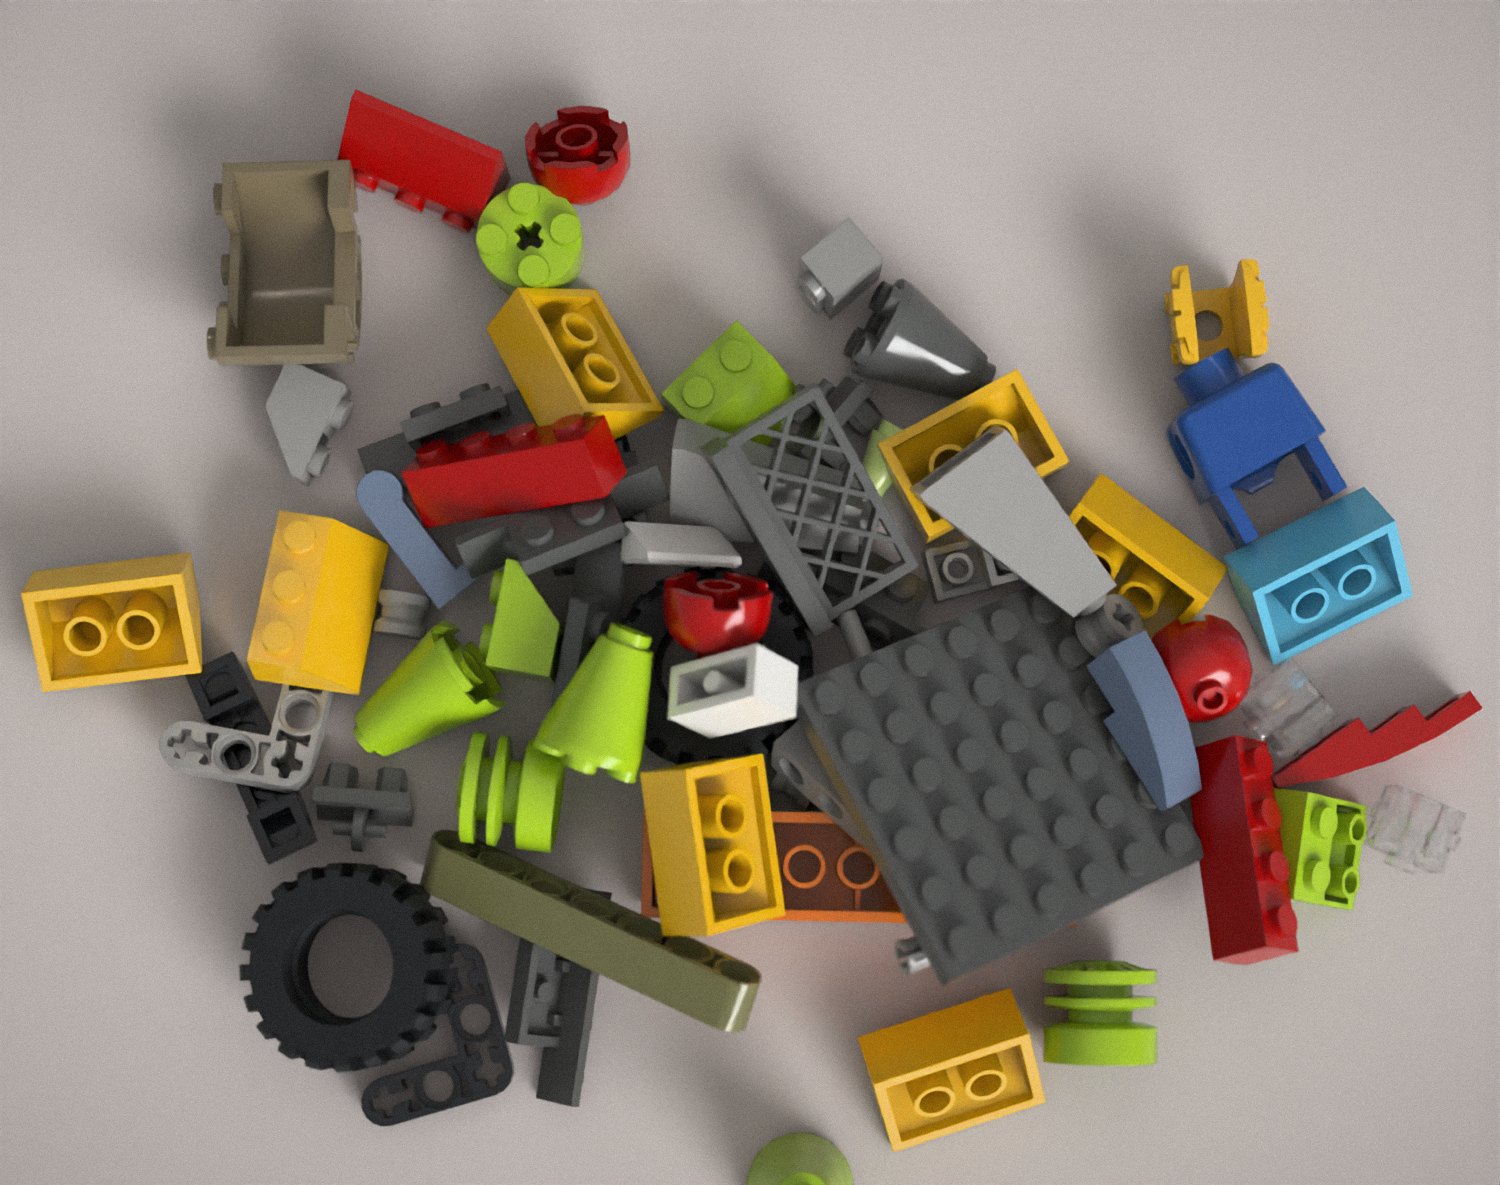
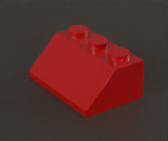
[337,89,511,234]

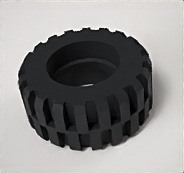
[620,566,814,765]
[239,862,458,1072]

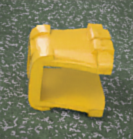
[1163,259,1269,366]

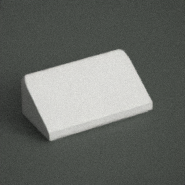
[621,521,742,568]

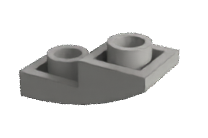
[921,539,1021,604]

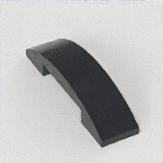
[185,651,318,865]

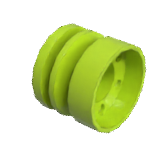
[456,731,566,853]
[1043,960,1157,1066]

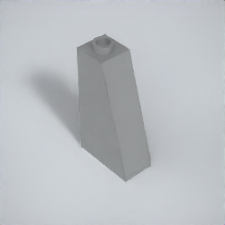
[669,418,872,553]
[909,425,1117,617]

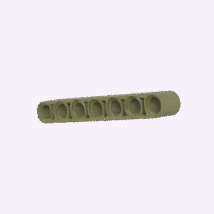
[420,830,762,1032]

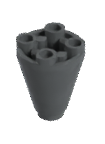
[843,278,996,400]

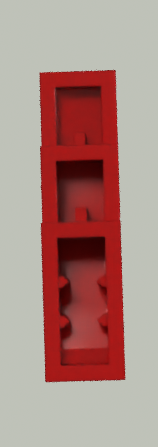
[1272,691,1483,788]

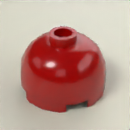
[525,105,631,205]
[663,571,772,659]
[1151,615,1253,723]

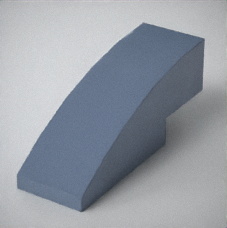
[1086,630,1202,813]

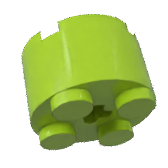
[476,182,585,295]

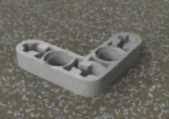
[159,684,335,793]

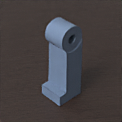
[356,470,482,609]

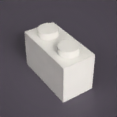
[668,644,798,739]

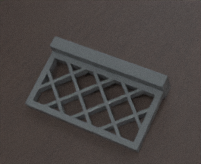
[699,383,919,638]

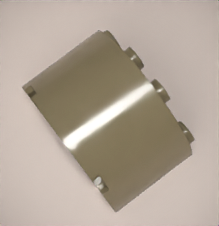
[207,160,362,366]

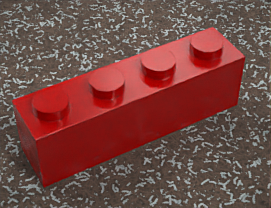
[401,414,627,528]
[1190,735,1299,965]

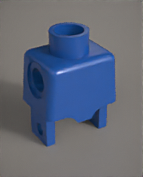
[1166,348,1347,550]

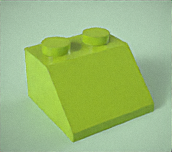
[661,320,796,446]

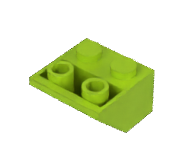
[479,559,564,684]
[1274,788,1367,911]

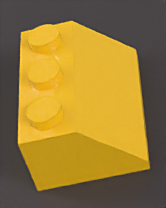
[486,287,664,440]
[877,368,1069,544]
[1068,473,1228,639]
[247,510,390,696]
[21,552,202,692]
[640,753,786,936]
[857,988,1045,1152]

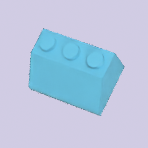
[1224,487,1413,666]

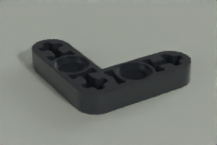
[361,943,515,1126]

